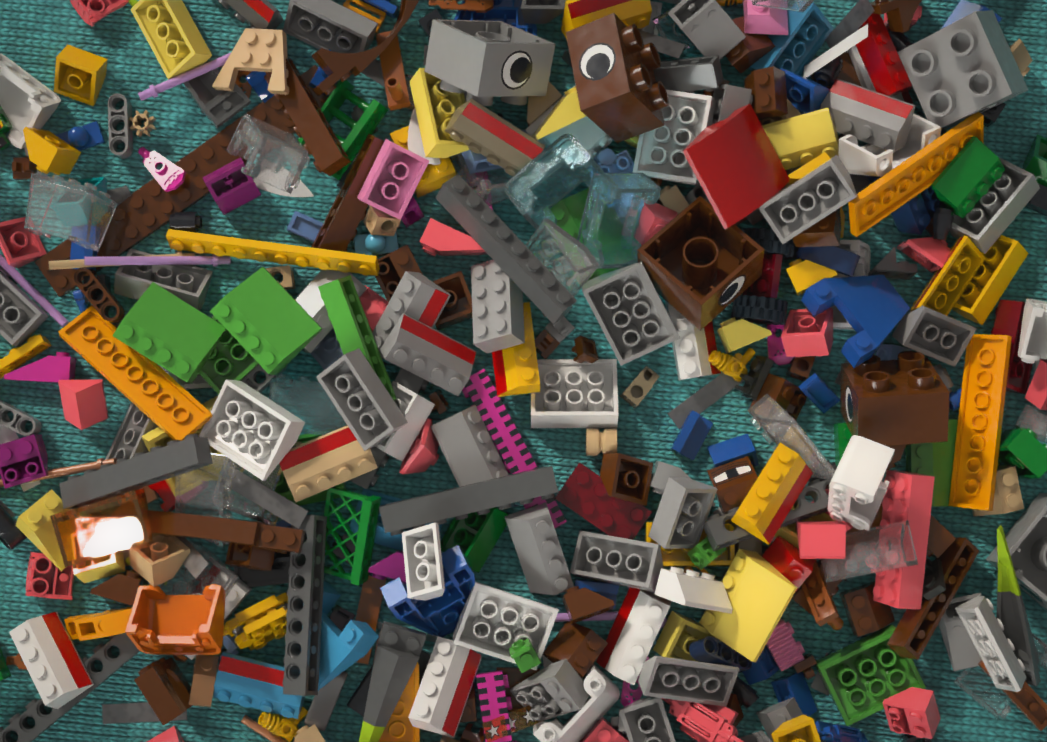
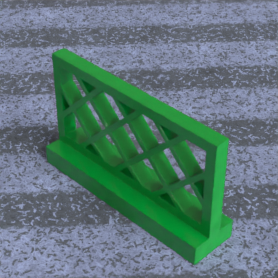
[324,487,381,586]

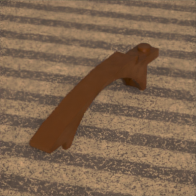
[311,0,419,96]
[870,0,922,33]
[136,510,305,554]

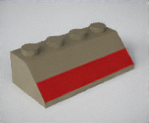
[445,99,545,177]

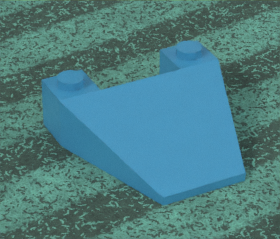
[303,581,379,690]

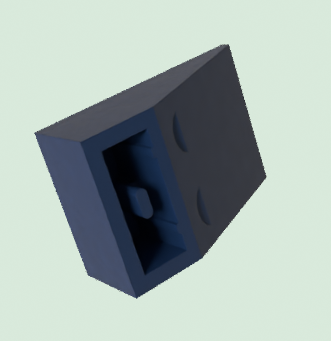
[891,186,942,235]

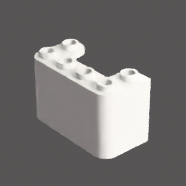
[827,435,895,531]

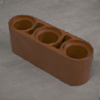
[73,268,125,323]

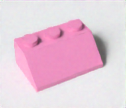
[743,0,788,35]
[357,139,429,220]

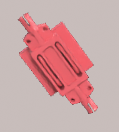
[662,698,745,742]

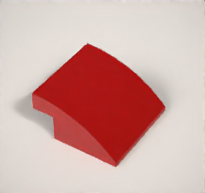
[683,104,789,229]

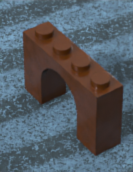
[134,657,193,726]

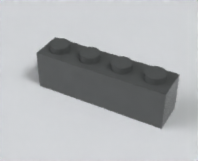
[653,55,724,93]

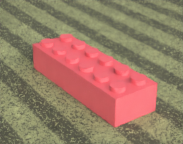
[873,470,935,609]

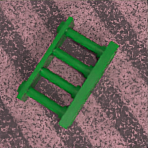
[293,80,388,180]

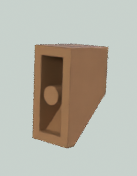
[189,655,219,708]

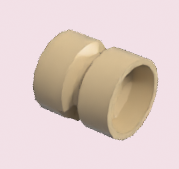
[586,428,617,456]

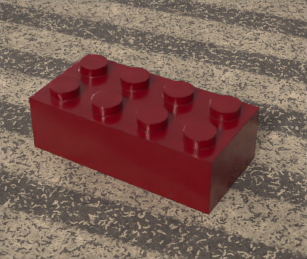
[555,462,652,540]

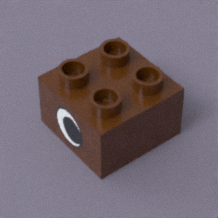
[566,13,669,143]
[637,196,765,331]
[840,351,950,446]

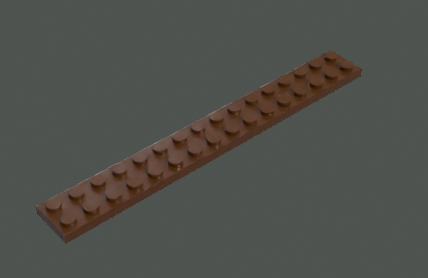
[35,65,333,298]

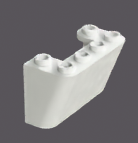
[838,114,941,177]

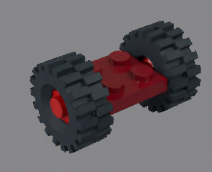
[731,228,796,325]

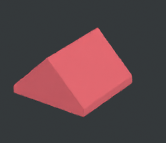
[0,216,47,268]
[58,379,108,430]
[796,521,846,559]

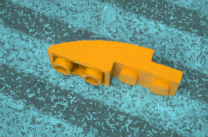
[64,607,132,641]

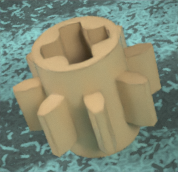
[129,110,157,137]

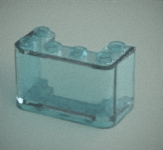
[505,134,611,237]
[576,173,661,269]
[269,374,347,435]

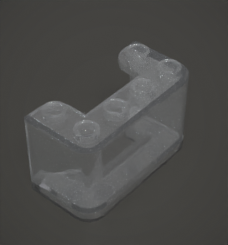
[227,114,310,194]

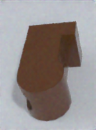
[786,356,816,382]

